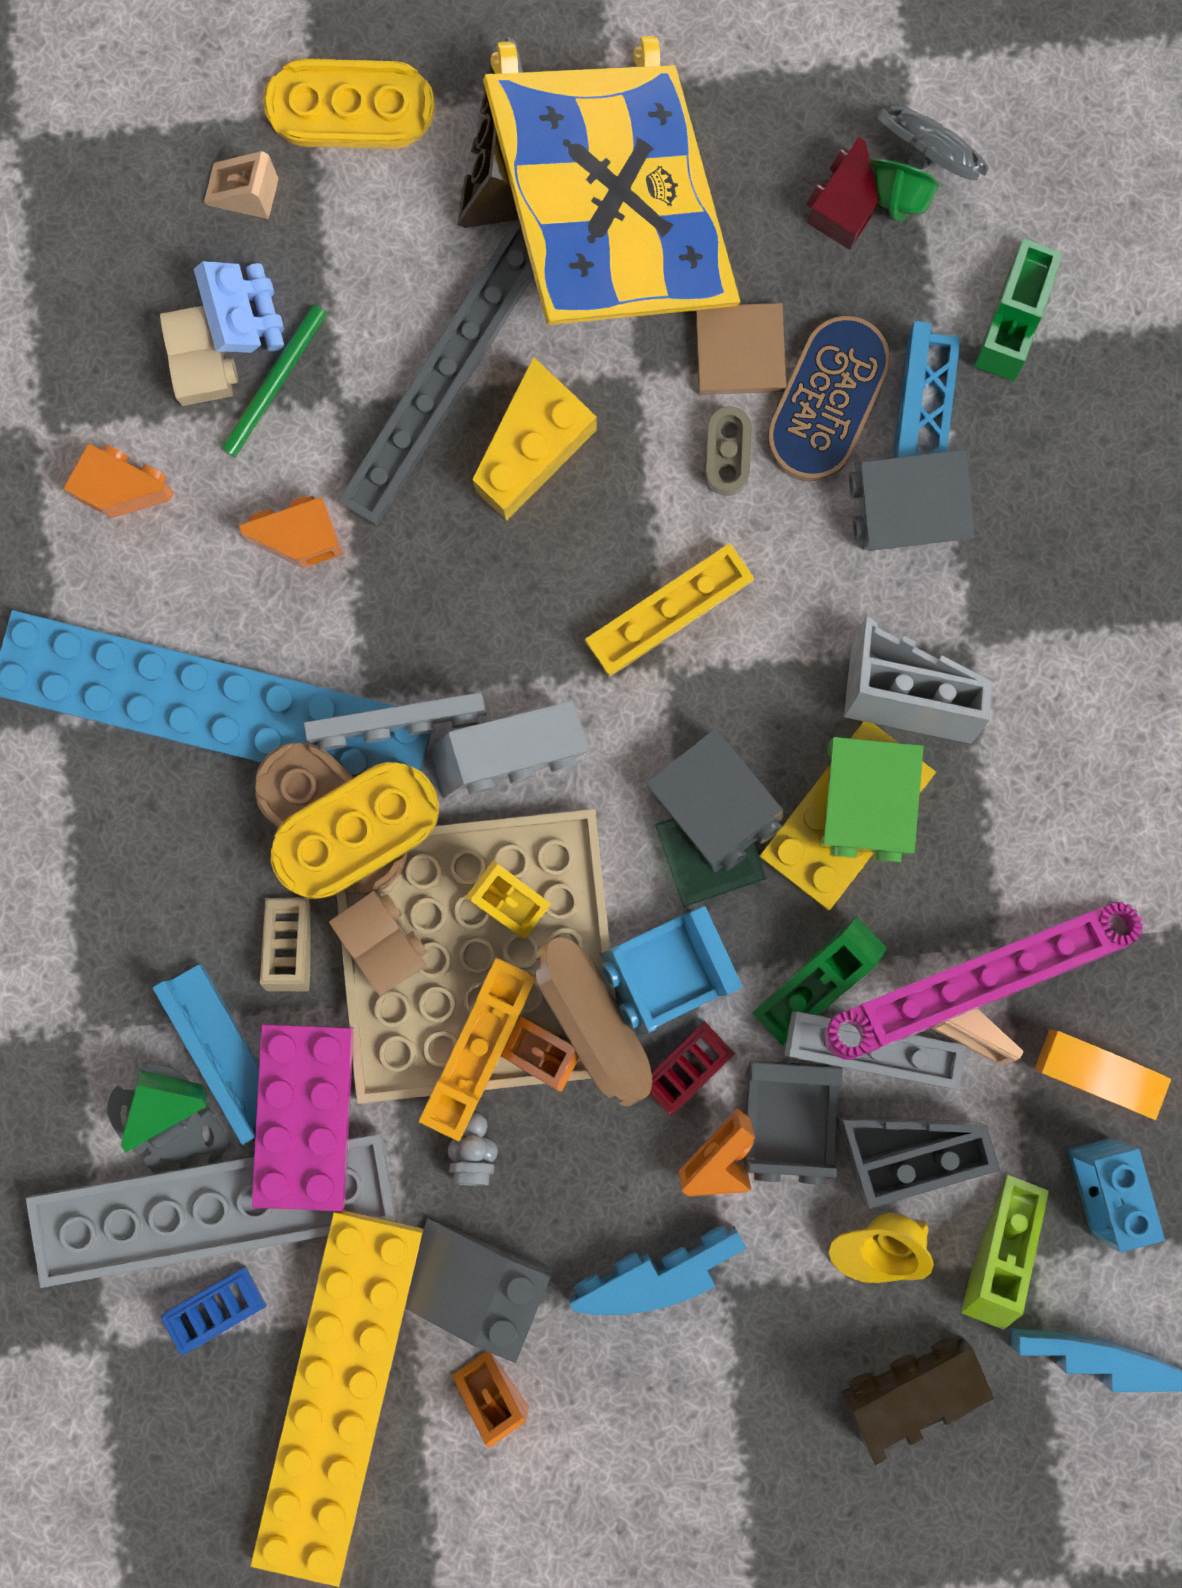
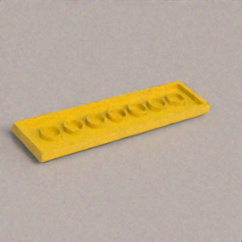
[250,1210,424,1587]

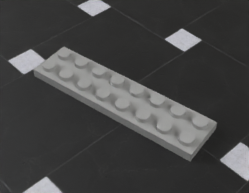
[26,1132,397,1288]

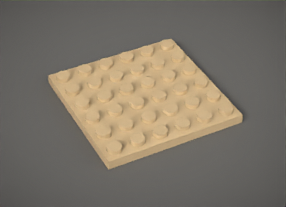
[337,809,616,1104]

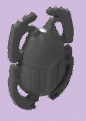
[877,105,989,180]
[107,1064,230,1173]

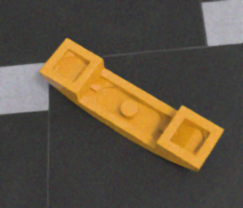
[419,957,536,1141]

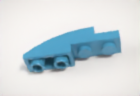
[569,1225,747,1315]

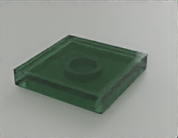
[655,818,767,908]

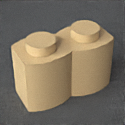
[160,306,238,406]

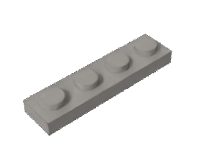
[304,692,487,750]
[784,1012,966,1090]

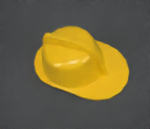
[829,1212,934,1283]

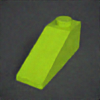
[961,1174,1049,1330]

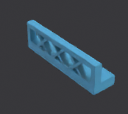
[892,321,961,458]
[153,964,259,1145]

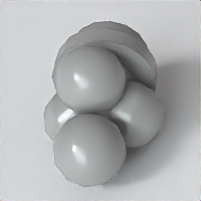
[448,1112,498,1186]

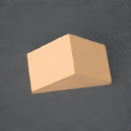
[204,151,279,219]

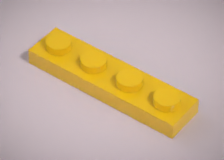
[585,543,755,678]

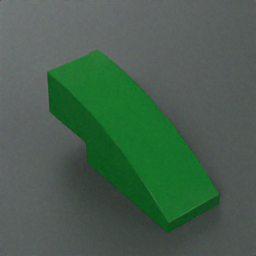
[974,238,1063,382]

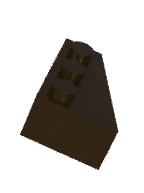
[841,1337,994,1466]

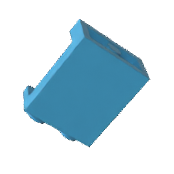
[600,906,743,1035]

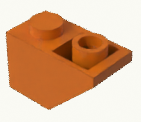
[63,443,174,518]
[238,496,344,569]

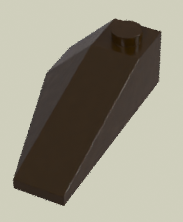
[458,36,523,228]

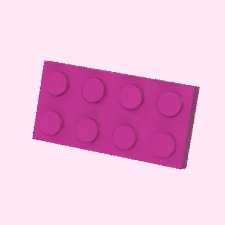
[252,1024,354,1211]

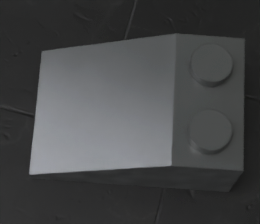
[405,1217,552,1363]

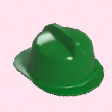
[869,158,944,221]

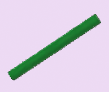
[221,304,327,458]

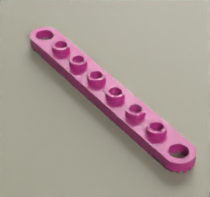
[824,902,1143,1060]

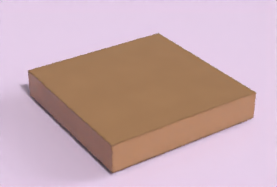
[696,303,786,395]

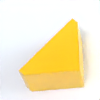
[466,860,551,940]

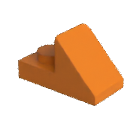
[679,1108,755,1196]

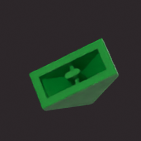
[121,1070,207,1153]

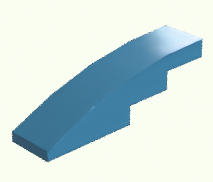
[1010,1329,1182,1392]

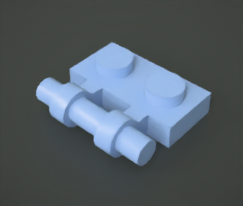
[194,261,284,353]

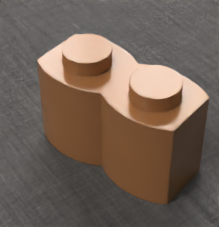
[329,891,428,996]

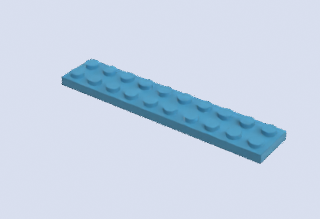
[0,610,432,777]

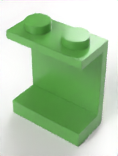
[819,737,924,863]

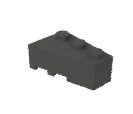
[837,1115,1001,1209]

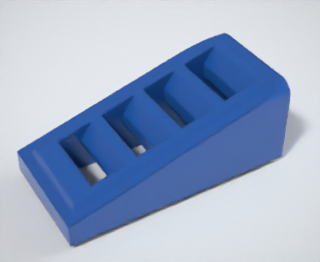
[161,1266,267,1356]

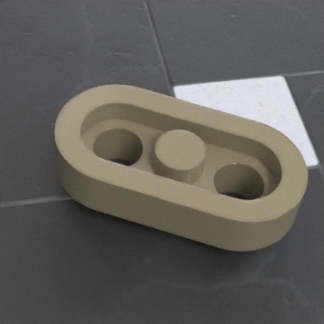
[705,406,752,496]

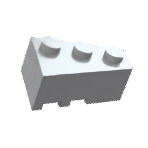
[844,616,992,744]
[429,701,588,799]

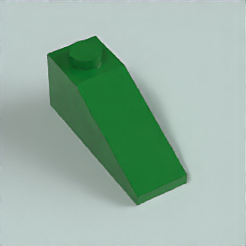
[752,916,887,1046]

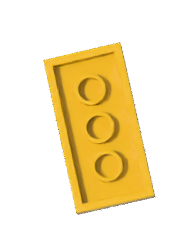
[758,721,936,911]

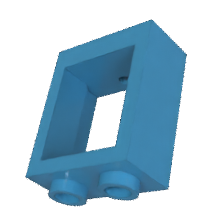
[1067,1138,1165,1253]

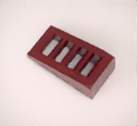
[650,1021,735,1116]

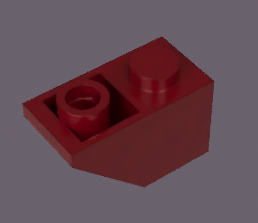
[806,137,879,250]

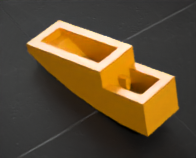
[1034,1029,1171,1120]

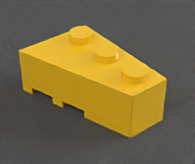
[472,357,597,521]

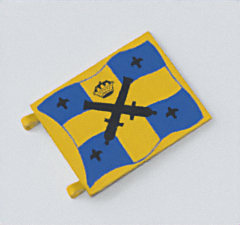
[483,36,740,325]

